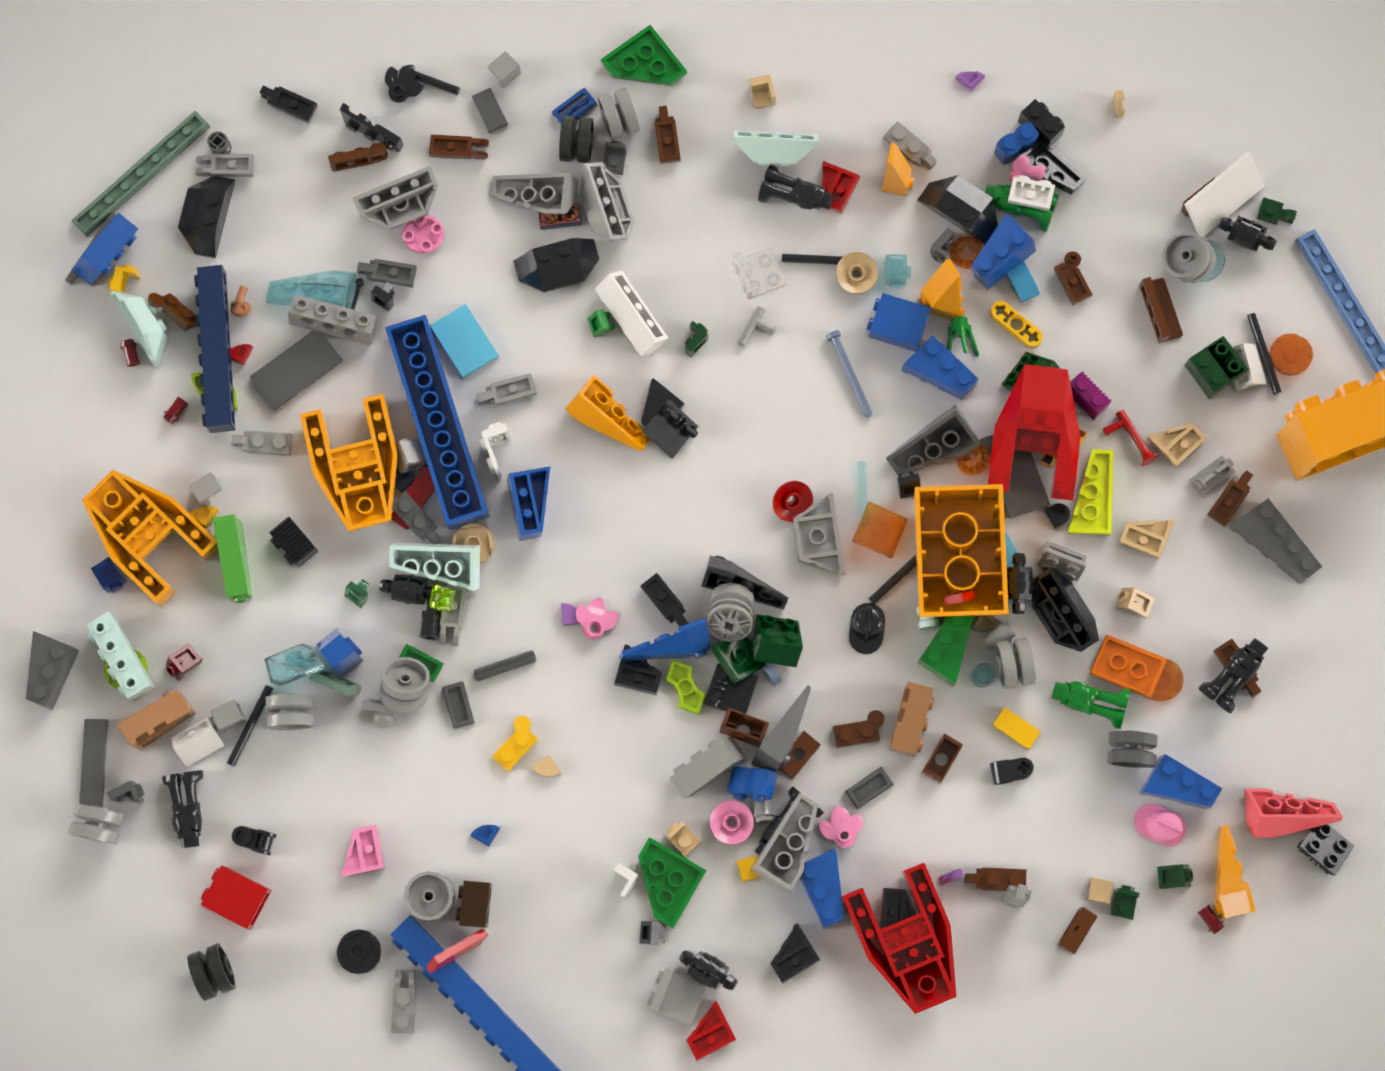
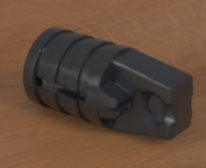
[420,599,441,640]

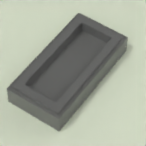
[472,88,508,134]
[442,681,475,729]
[845,766,894,809]

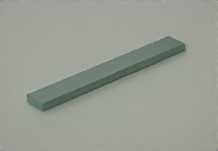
[71,111,210,237]

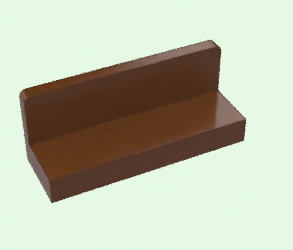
[1139,277,1183,343]

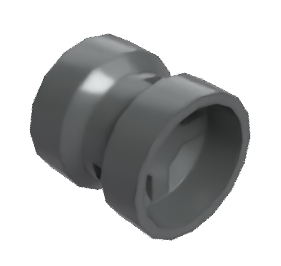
[207,131,232,154]

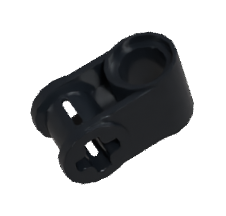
[990,758,1034,785]
[232,826,277,856]

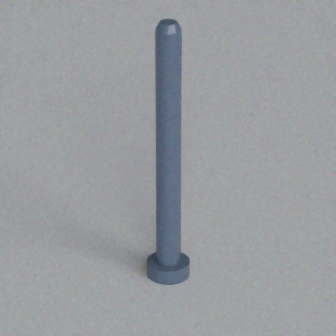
[826,330,872,418]

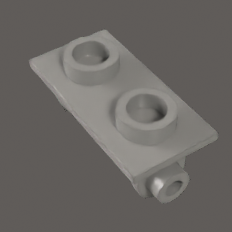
[1189,455,1235,497]

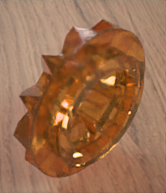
[950,235,983,269]
[956,444,990,475]

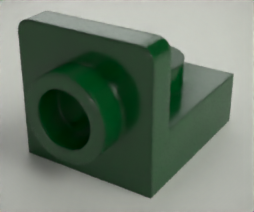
[685,321,708,357]
[1157,864,1193,889]
[1110,885,1140,920]

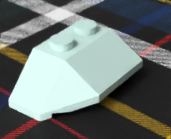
[734,131,818,166]
[111,291,168,368]

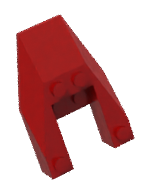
[987,364,1081,501]
[842,863,957,1014]

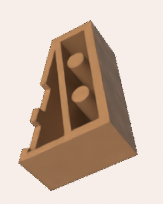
[889,682,934,757]
[117,689,196,750]

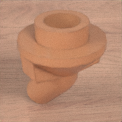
[230,286,251,317]

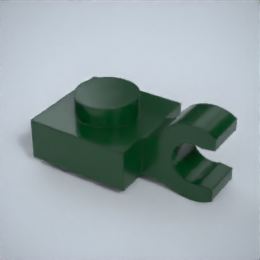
[1256,197,1297,225]

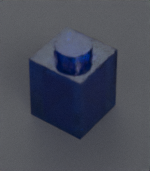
[91,557,127,593]

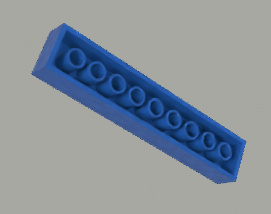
[385,315,490,530]

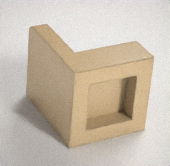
[750,74,776,109]

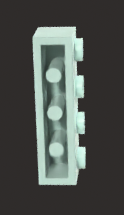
[87,612,155,702]

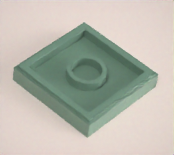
[309,670,361,696]

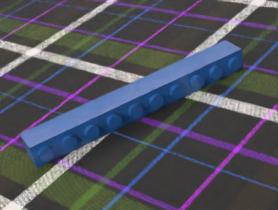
[390,915,561,1071]

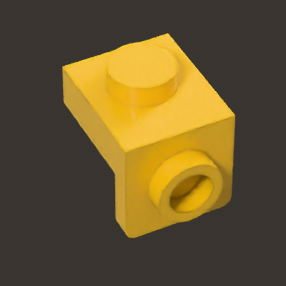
[109,265,140,293]

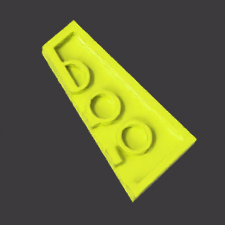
[1068,449,1114,535]

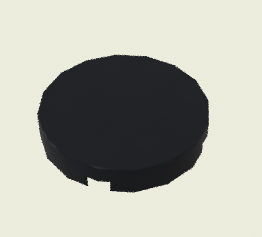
[336,929,382,974]

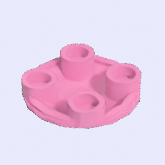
[402,215,444,254]

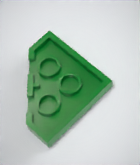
[600,25,687,86]
[638,837,707,929]

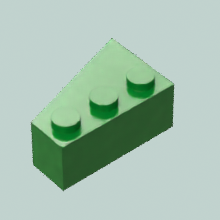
[917,616,973,687]

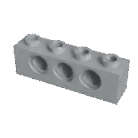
[288,294,377,345]

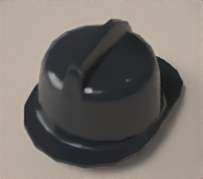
[849,603,885,654]

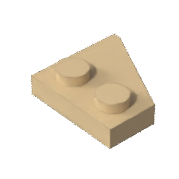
[1118,519,1174,559]

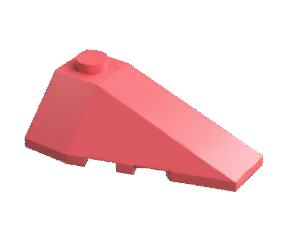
[1244,789,1343,838]

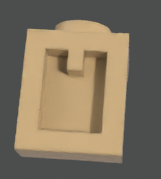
[1116,587,1155,618]
[666,821,701,857]

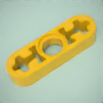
[990,301,1043,349]

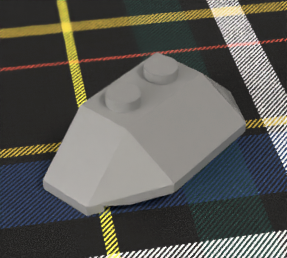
[579,162,634,241]
[353,166,438,230]

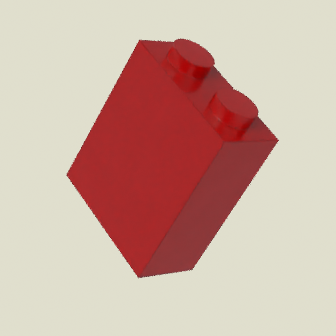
[201,865,272,930]

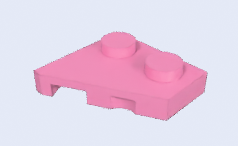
[341,825,385,877]

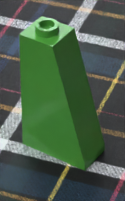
[213,514,252,603]

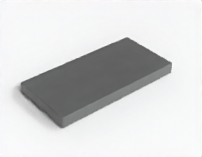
[250,331,343,411]
[980,435,1050,519]

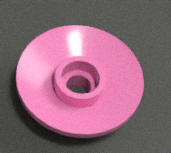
[710,800,754,845]

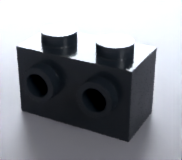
[1018,99,1065,147]

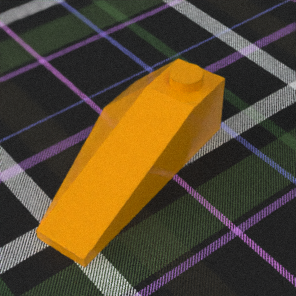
[882,142,914,196]
[919,258,965,319]
[565,375,650,452]
[1213,825,1256,919]

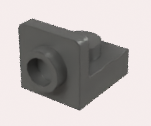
[603,141,627,175]
[930,228,954,263]
[107,780,145,803]

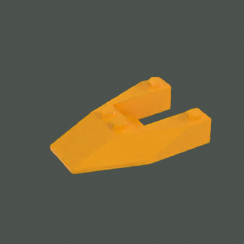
[300,394,398,532]
[82,470,218,607]

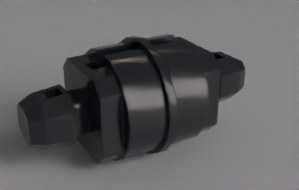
[1218,216,1277,252]
[1007,553,1034,614]
[379,574,440,605]
[679,950,738,990]

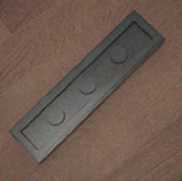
[79,719,108,807]

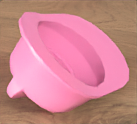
[1134,804,1186,846]

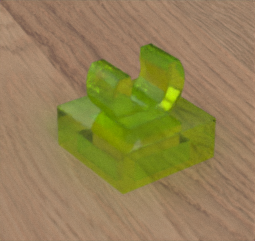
[429,585,456,612]

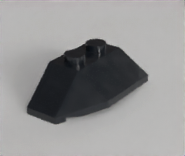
[917,175,998,245]
[178,176,235,259]
[513,238,600,293]
[1032,567,1099,652]

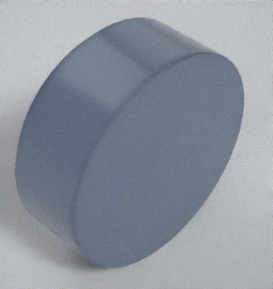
[761,664,781,686]

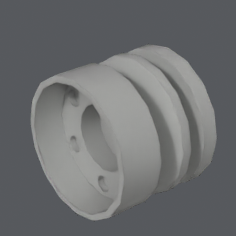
[707,583,755,642]

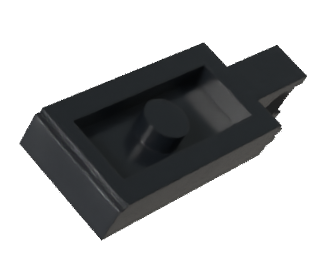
[259,85,318,124]
[640,573,688,627]

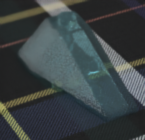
[266,270,356,309]
[264,643,324,687]

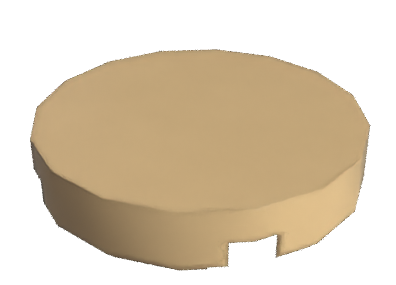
[452,523,495,564]

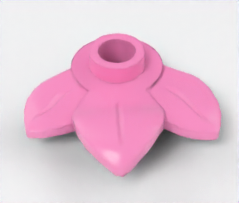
[1009,155,1046,183]
[576,597,618,640]
[819,806,863,848]

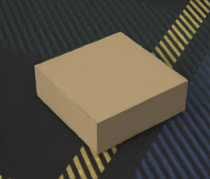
[1087,878,1114,904]

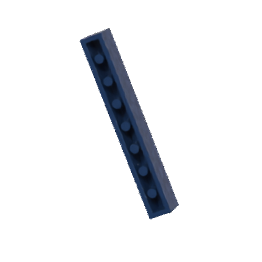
[194,265,236,433]

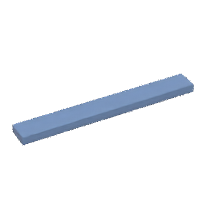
[1295,229,1385,374]

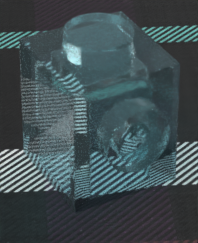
[884,254,911,288]

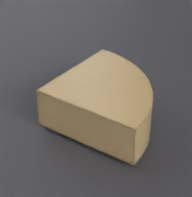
[1112,90,1125,118]
[531,755,561,777]

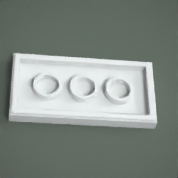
[1184,152,1265,237]

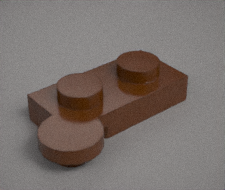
[1054,251,1093,305]
[147,293,198,331]
[833,710,885,748]

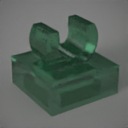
[344,579,369,608]

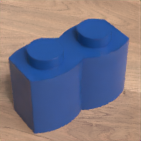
[994,122,1039,164]
[727,766,777,803]

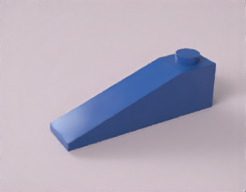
[619,618,711,661]

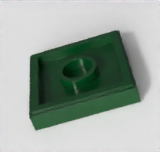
[710,636,767,684]

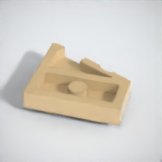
[1147,423,1207,468]

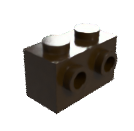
[456,880,492,928]

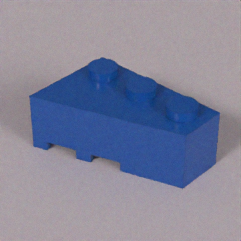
[71,212,138,286]
[971,213,1036,290]
[901,335,979,400]
[507,466,551,541]
[317,628,363,677]
[1138,754,1223,809]

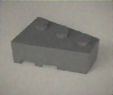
[26,631,79,710]

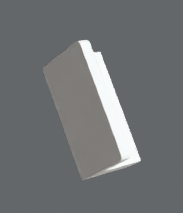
[1232,343,1267,391]
[170,716,224,767]
[614,863,639,900]

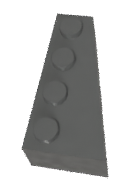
[1230,498,1322,584]

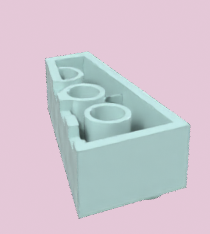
[389,543,480,591]

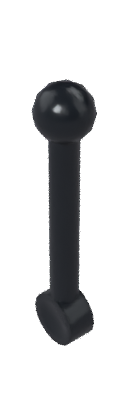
[351,278,364,310]

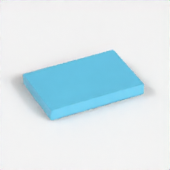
[430,304,499,379]

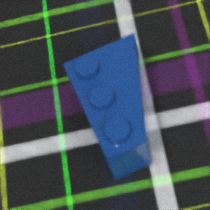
[800,848,844,929]

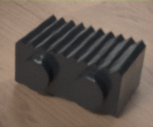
[269,516,318,567]

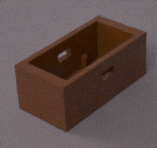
[719,707,769,747]
[779,731,821,780]
[921,733,963,784]
[1057,907,1098,955]

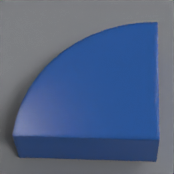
[470,825,500,847]

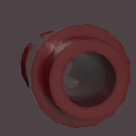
[120,339,140,367]
[163,397,189,425]
[1198,905,1225,934]

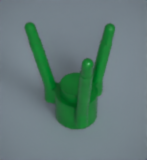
[947,316,979,356]

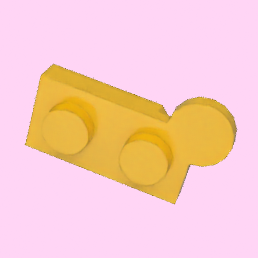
[492,716,538,772]

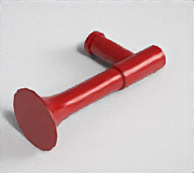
[1102,409,1160,466]

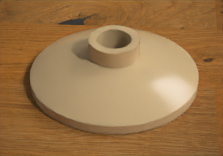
[836,252,878,294]

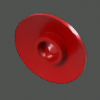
[772,480,813,522]

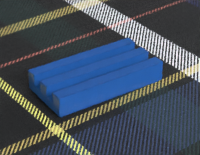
[552,87,597,123]

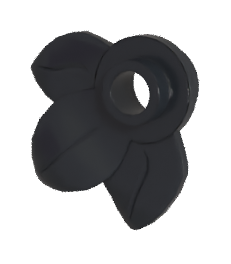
[385,64,424,103]

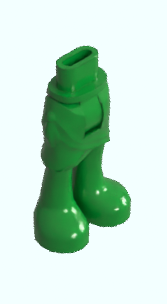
[985,184,1059,232]
[1051,681,1131,729]

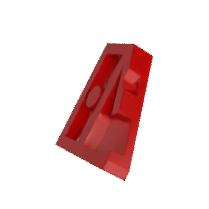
[822,161,860,214]
[686,1001,737,1061]

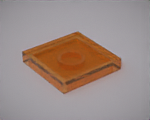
[852,501,908,559]

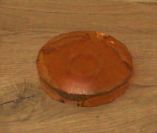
[1269,333,1313,376]
[1151,659,1184,702]

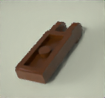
[429,135,489,160]
[328,142,388,172]

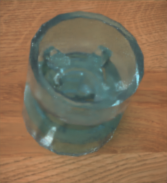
[971,663,995,688]

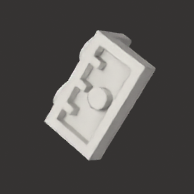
[1008,175,1055,211]

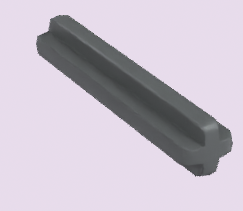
[473,650,536,681]

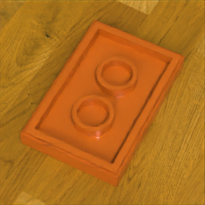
[1089,634,1168,700]

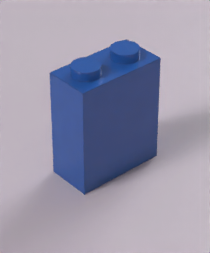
[867,293,931,352]

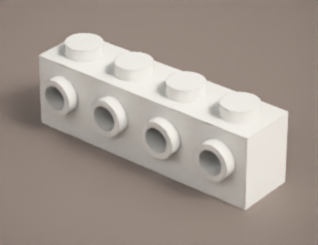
[595,271,668,357]

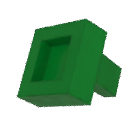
[587,309,615,338]

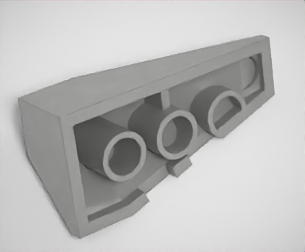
[750,793,818,892]

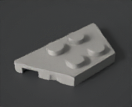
[793,493,845,575]

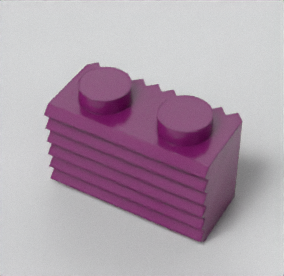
[1070,372,1111,420]

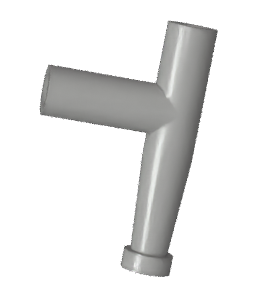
[738,306,776,347]

